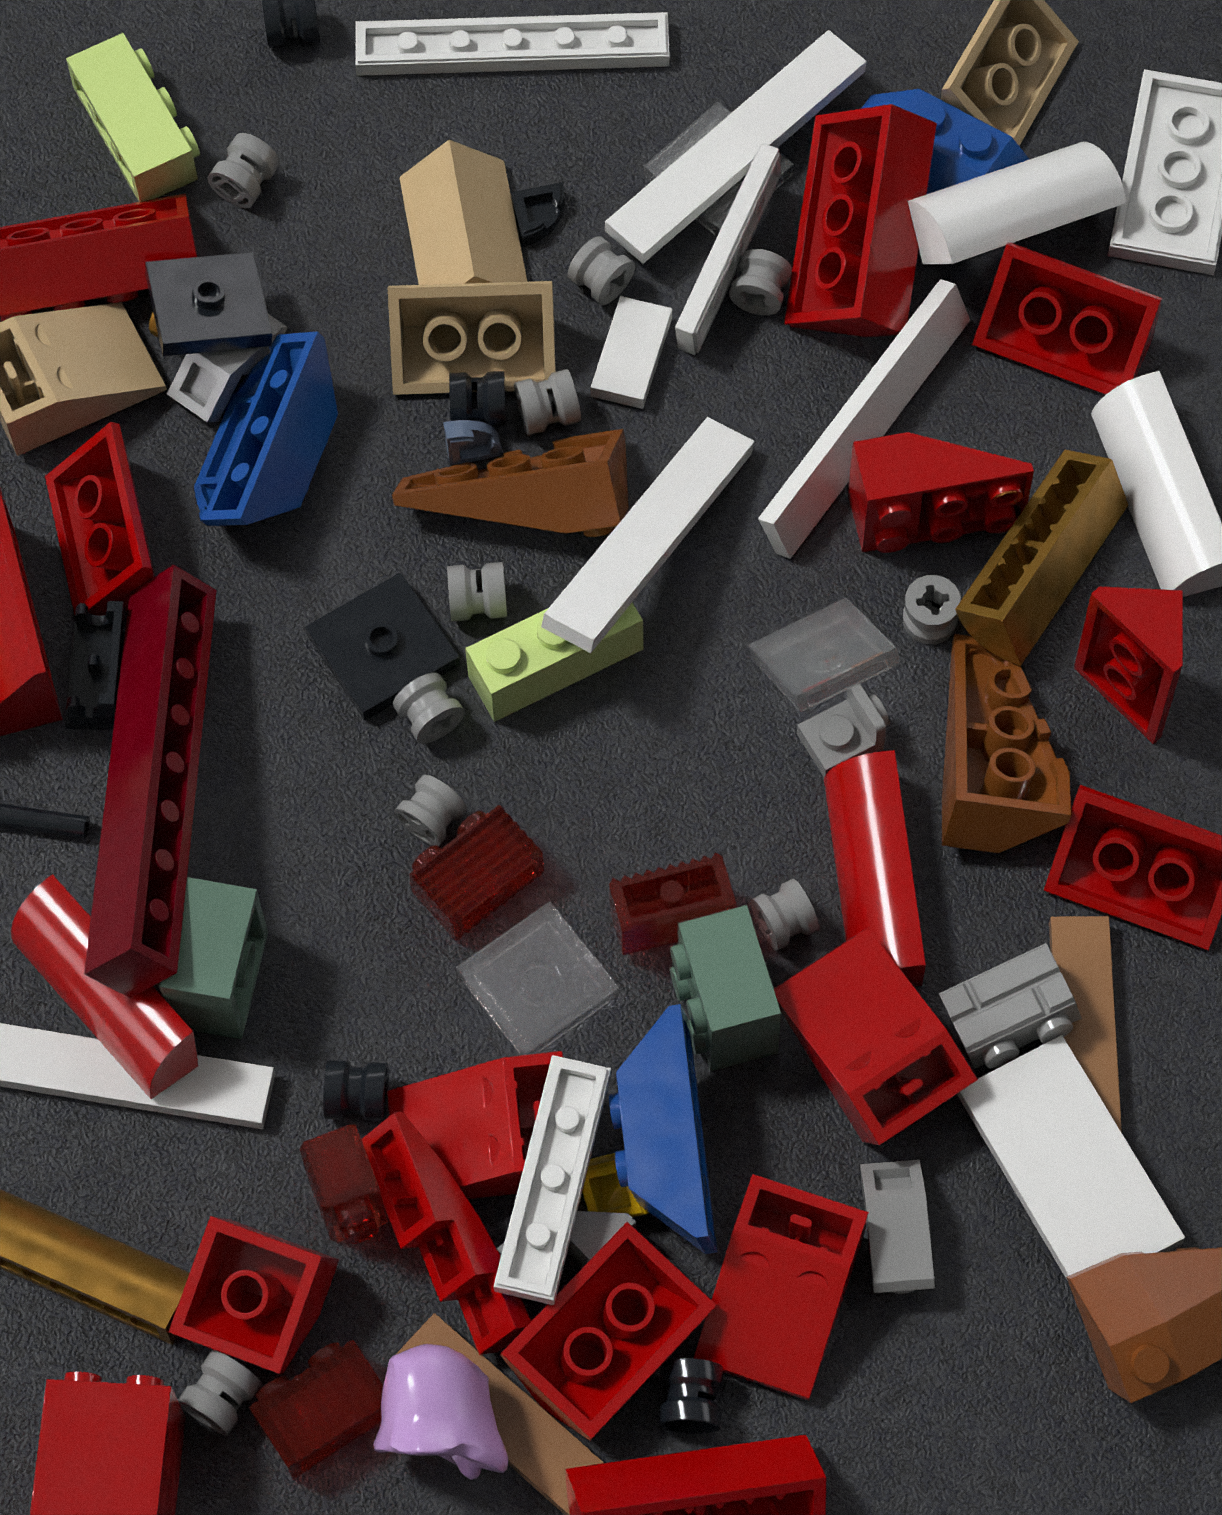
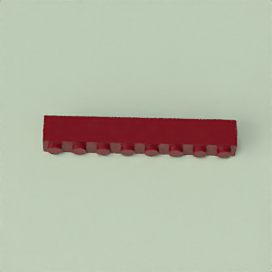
[84,565,217,998]

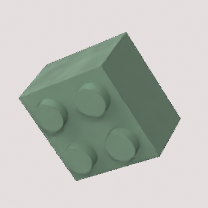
[156,877,268,1039]
[670,905,781,1071]

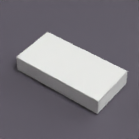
[591,296,672,409]

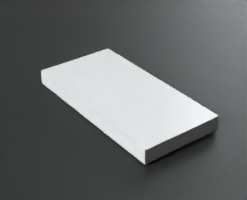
[1108,69,1222,275]
[958,1035,1185,1281]

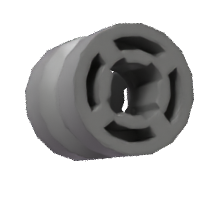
[207,133,280,209]
[514,369,581,436]
[447,562,507,621]
[178,1350,262,1436]

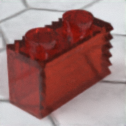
[409,805,544,941]
[609,853,736,955]
[299,1124,388,1245]
[249,1340,384,1480]

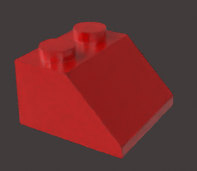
[168,1216,339,1374]

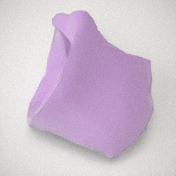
[373,1344,508,1480]

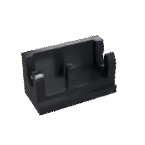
[65,601,127,730]

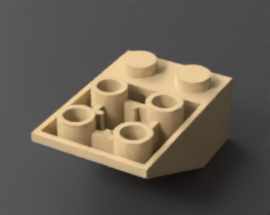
[0,302,167,456]

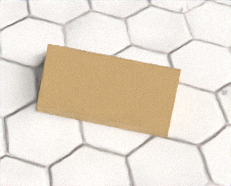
[941,0,1079,146]
[400,140,527,285]
[388,281,556,395]

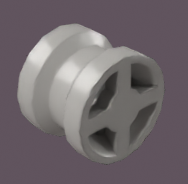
[567,236,635,305]
[729,249,792,315]
[903,575,961,644]
[393,673,465,744]
[394,774,467,847]
[750,879,819,951]

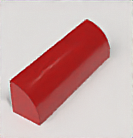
[824,750,926,986]
[11,874,199,1099]
[565,1435,826,1515]

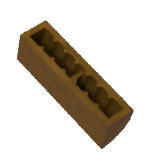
[955,449,1129,665]
[0,1189,190,1345]

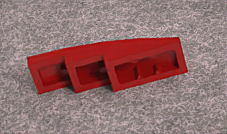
[359,1112,531,1355]

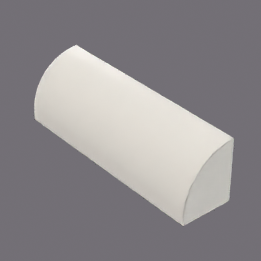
[908,142,1127,264]
[1091,371,1222,597]

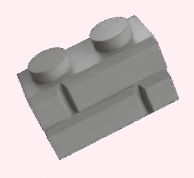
[939,943,1082,1069]

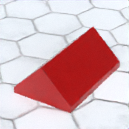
[972,243,1163,394]
[45,422,155,616]
[1074,586,1183,744]
[1044,785,1222,951]
[500,1222,717,1441]

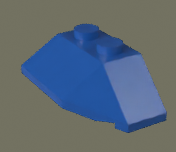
[861,89,1030,195]
[194,331,338,526]
[609,1004,717,1254]

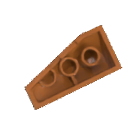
[392,429,629,537]
[942,634,1071,853]
[1066,1247,1222,1403]

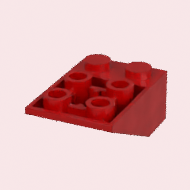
[848,432,1034,553]
[774,928,978,1145]
[387,1051,563,1199]
[693,1174,869,1401]

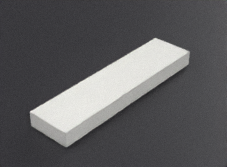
[675,142,781,355]
[493,1055,611,1305]

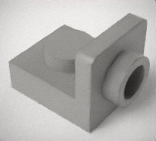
[797,682,890,777]

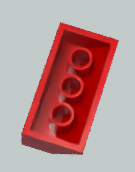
[784,104,937,337]
[0,193,198,322]
[0,487,63,736]

